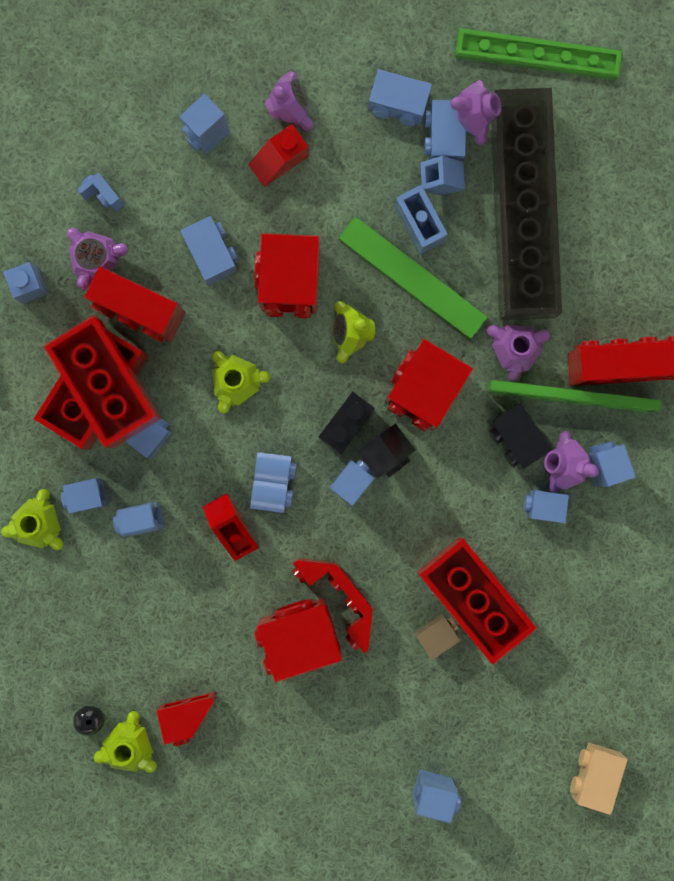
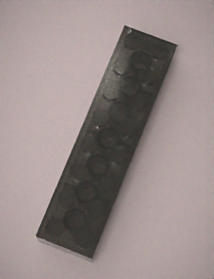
[491,88,562,321]

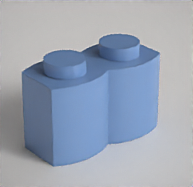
[250,452,296,513]
[113,502,165,538]

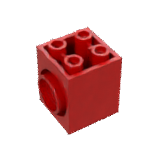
[254,233,320,319]
[385,339,474,432]
[254,598,342,682]

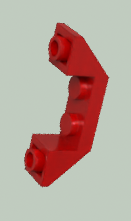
[292,558,373,653]

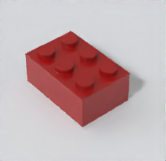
[84,266,186,343]

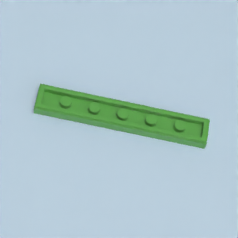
[455,28,623,80]
[338,216,487,340]
[487,380,661,413]

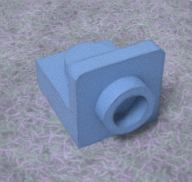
[77,172,124,212]

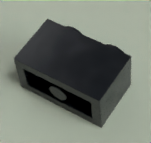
[318,391,375,454]
[488,403,552,470]
[357,423,416,479]

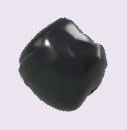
[73,705,105,736]

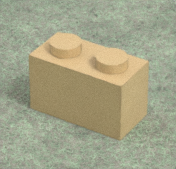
[570,742,628,815]

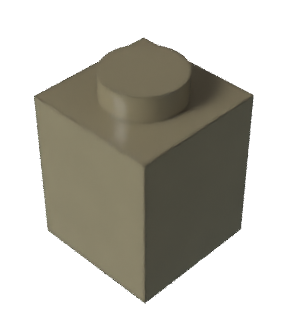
[414,614,460,660]

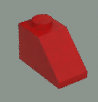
[248,124,309,187]
[203,493,259,561]
[156,692,217,746]

